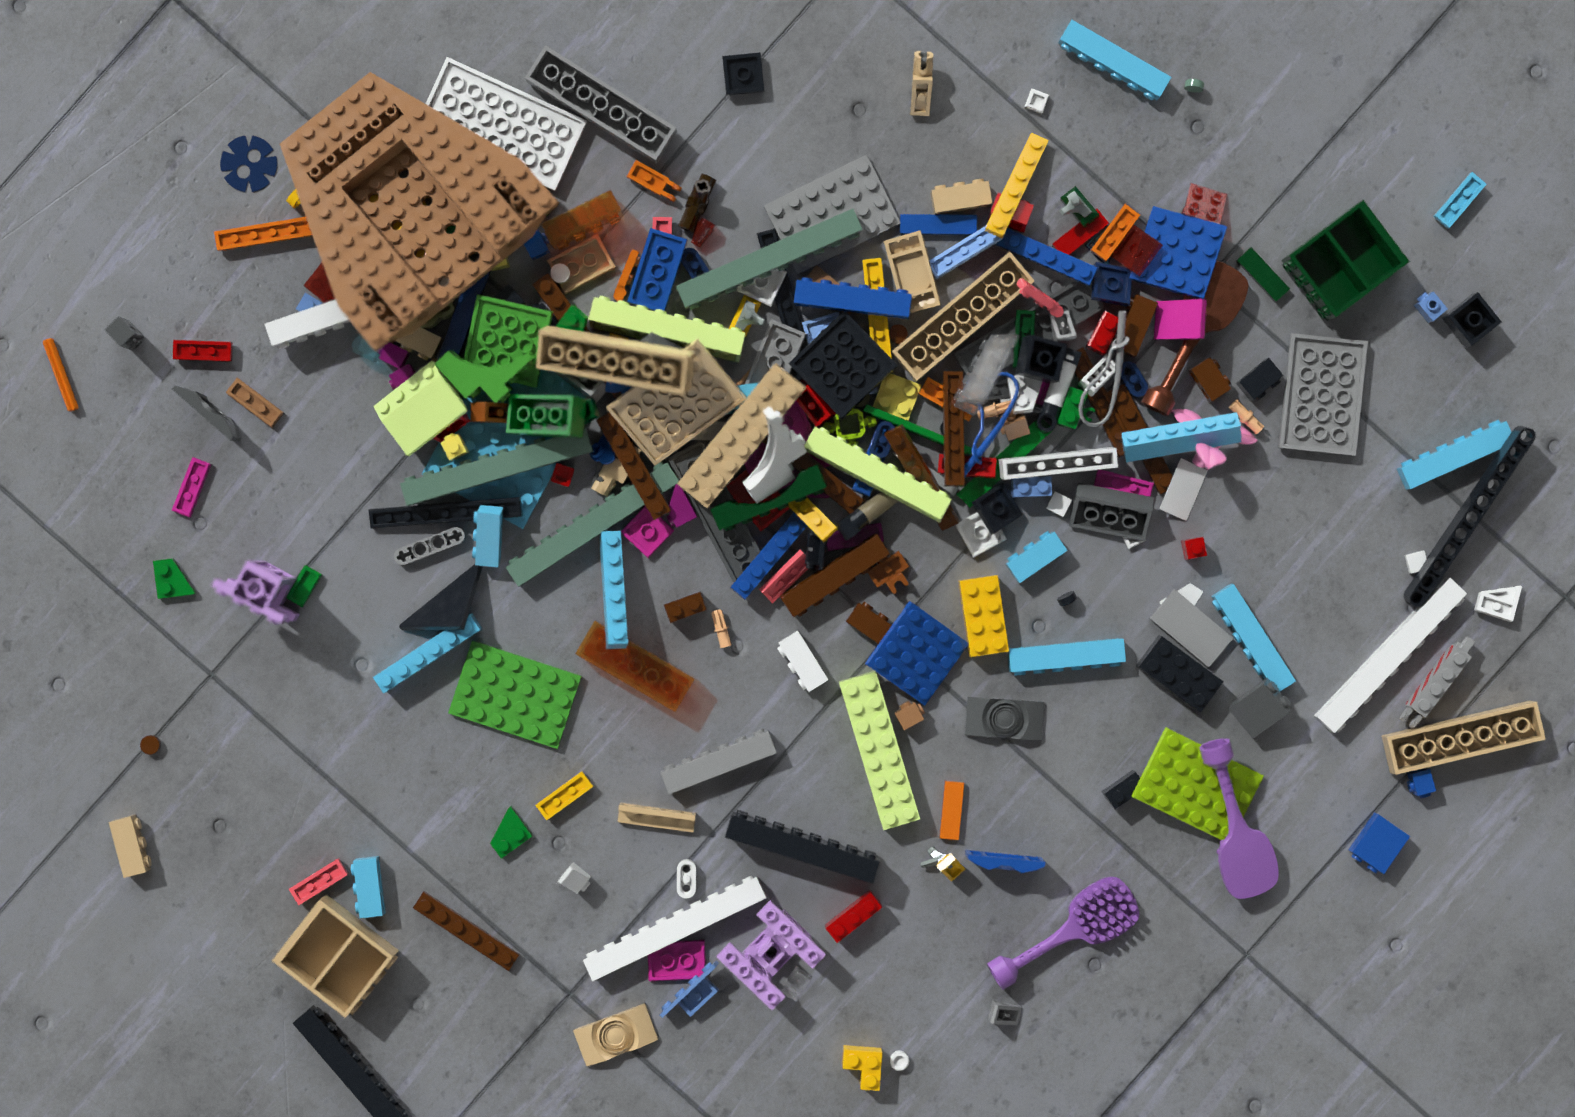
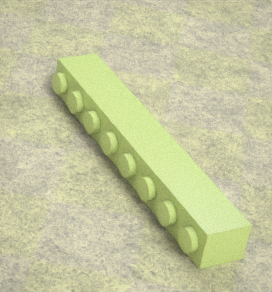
[804,427,951,523]

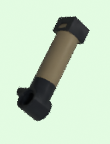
[835,492,899,541]

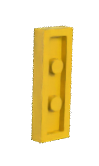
[788,497,838,542]
[535,771,593,821]

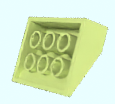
[373,361,468,456]

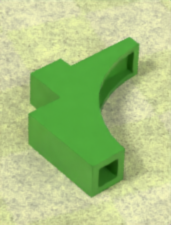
[435,350,536,403]

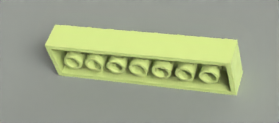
[589,296,745,363]
[839,671,920,830]

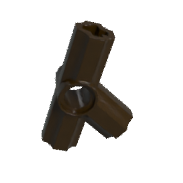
[678,173,717,233]

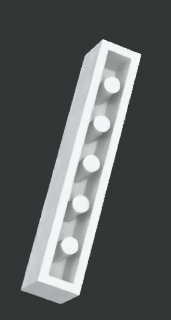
[998,447,1118,480]

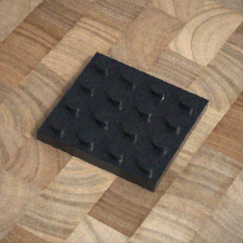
[789,310,898,419]

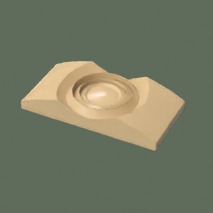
[884,230,941,314]
[573,1003,658,1067]

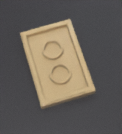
[547,234,616,295]

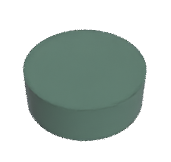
[1184,79,1204,93]

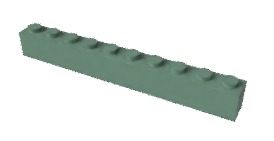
[676,208,863,310]
[400,429,594,506]
[506,462,679,587]

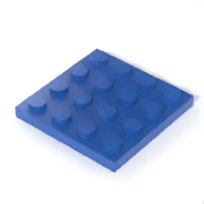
[1129,206,1227,299]
[865,601,968,706]

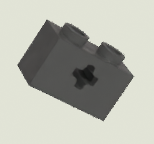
[104,316,144,350]

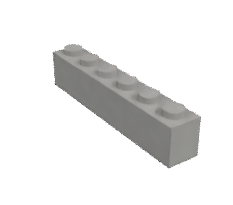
[661,729,777,794]

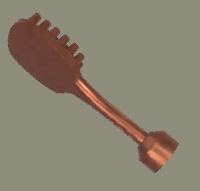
[1141,261,1249,417]

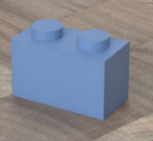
[1011,476,1052,498]

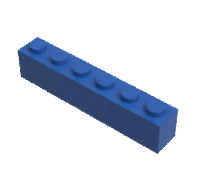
[794,277,912,319]

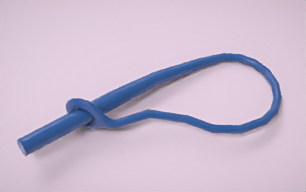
[964,372,1019,478]

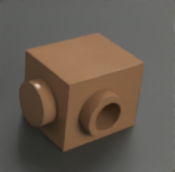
[1000,411,1030,441]
[894,701,925,730]

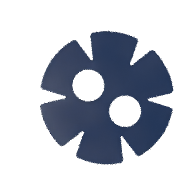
[220,135,277,192]

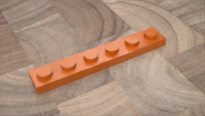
[214,217,313,251]

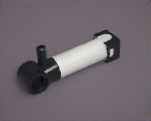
[1033,347,1082,433]

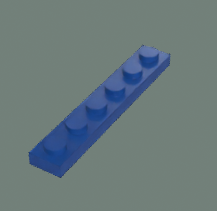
[994,228,1098,286]
[730,513,807,600]

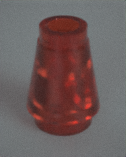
[691,218,715,248]

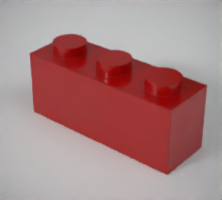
[825,890,883,943]

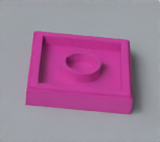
[621,506,675,558]

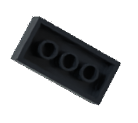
[1136,635,1224,712]

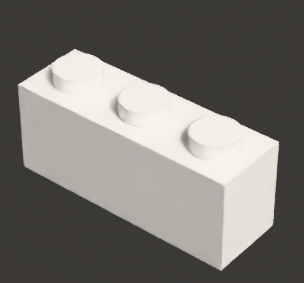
[777,630,828,692]

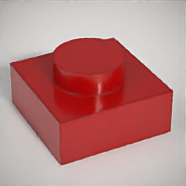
[551,463,575,487]

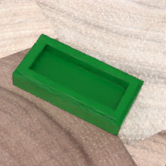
[286,565,323,608]

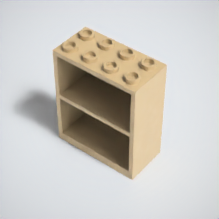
[272,894,399,1018]

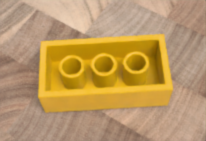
[958,575,1009,657]

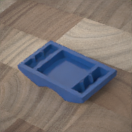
[965,850,1045,873]

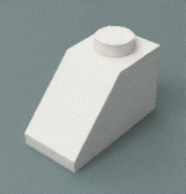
[558,862,591,894]

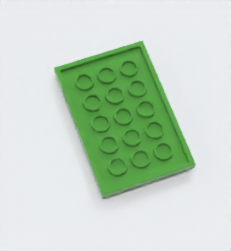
[448,640,582,749]

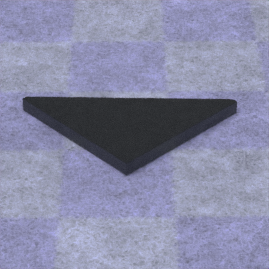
[399,564,483,630]

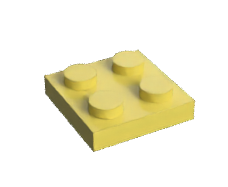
[873,373,921,421]

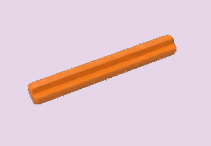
[43,338,79,412]

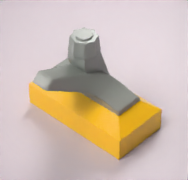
[729,295,766,338]
[921,847,966,882]

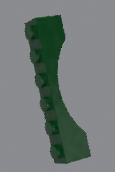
[710,464,827,532]

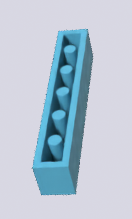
[1058,20,1171,100]
[1121,413,1242,463]
[1397,420,1511,490]
[599,531,628,649]
[1211,584,1296,692]
[373,613,482,693]
[1007,638,1126,675]

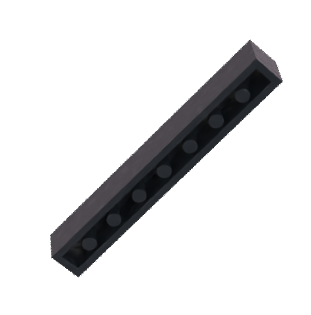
[292,1005,412,1117]

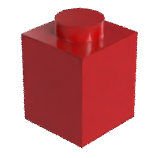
[1181,537,1207,560]

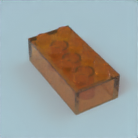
[541,190,623,251]

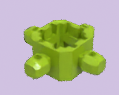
[822,409,877,447]

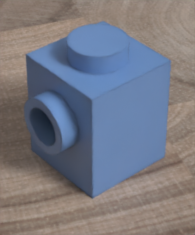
[1414,291,1448,323]

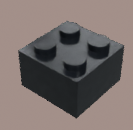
[1442,292,1502,348]
[1015,335,1067,383]

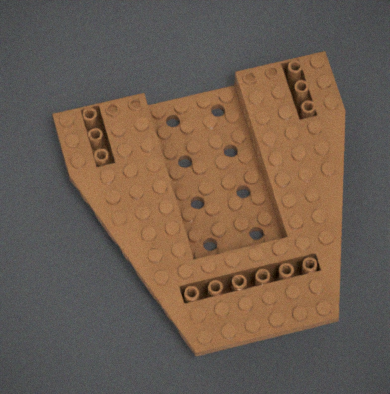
[280,72,559,352]

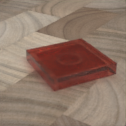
[1110,224,1163,277]

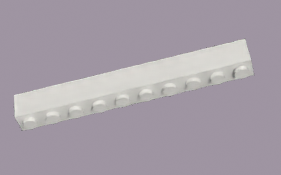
[265,278,449,349]
[1314,578,1467,733]
[583,875,767,981]

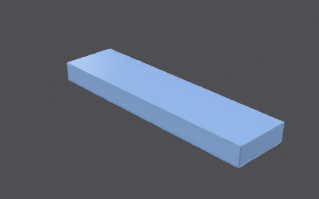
[930,226,1002,279]

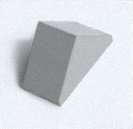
[1050,311,1076,342]
[988,999,1022,1026]

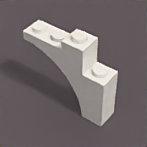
[742,407,807,504]

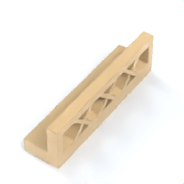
[618,803,696,832]

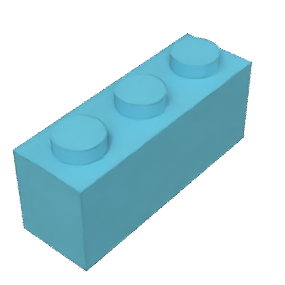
[472,505,503,567]
[1005,531,1067,583]
[351,856,386,918]

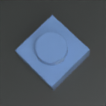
[296,293,323,311]

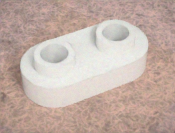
[677,859,696,898]

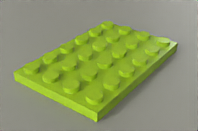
[1132,727,1264,840]

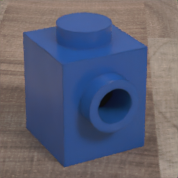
[524,230,550,261]
[1407,768,1436,798]

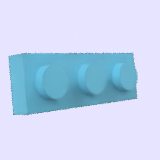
[1433,172,1487,229]

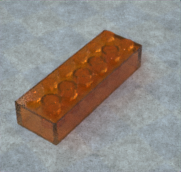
[575,620,695,712]

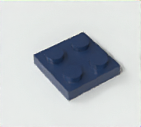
[1091,262,1132,307]

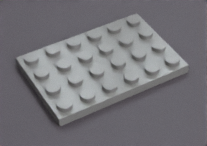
[764,154,901,275]
[1278,333,1368,456]

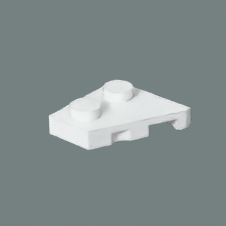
[1007,375,1042,414]
[1474,586,1522,622]

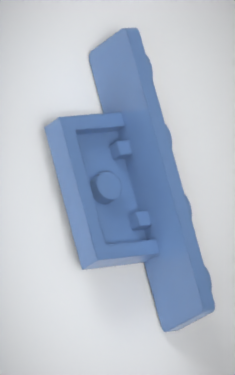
[660,961,719,1018]

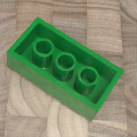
[506,394,586,438]

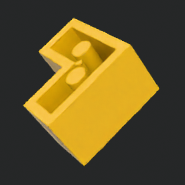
[842,1045,882,1091]

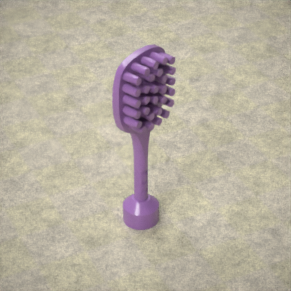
[1199,739,1279,899]
[987,876,1139,990]

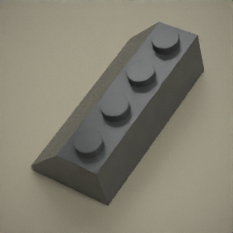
[1069,483,1154,541]

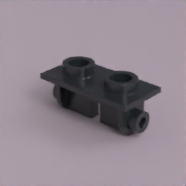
[804,530,827,570]

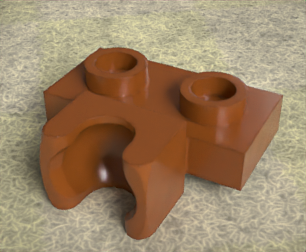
[868,551,909,594]

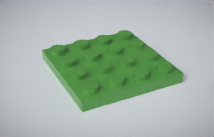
[464,294,553,388]

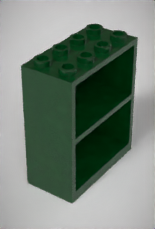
[1281,200,1410,321]

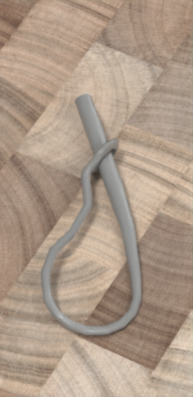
[1078,311,1130,427]

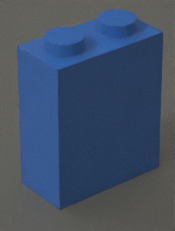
[1348,813,1410,874]

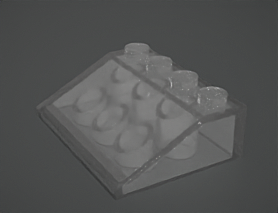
[953,334,1019,416]

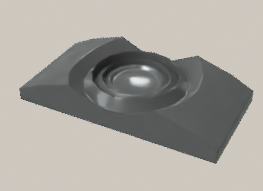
[172,386,242,442]
[965,697,1044,740]

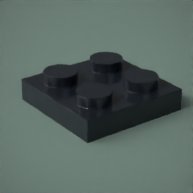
[722,52,764,96]
[971,482,1023,535]

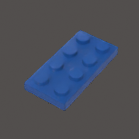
[627,228,688,311]

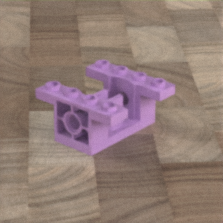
[211,560,300,625]
[716,900,826,1010]

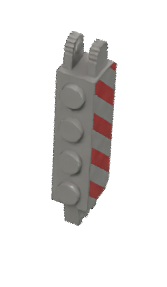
[1399,637,1475,729]

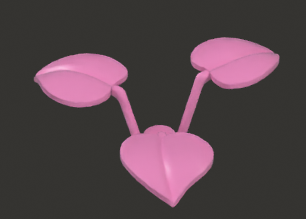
[1170,409,1258,469]

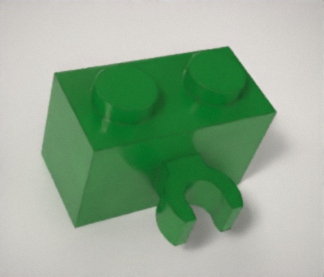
[1056,387,1095,430]

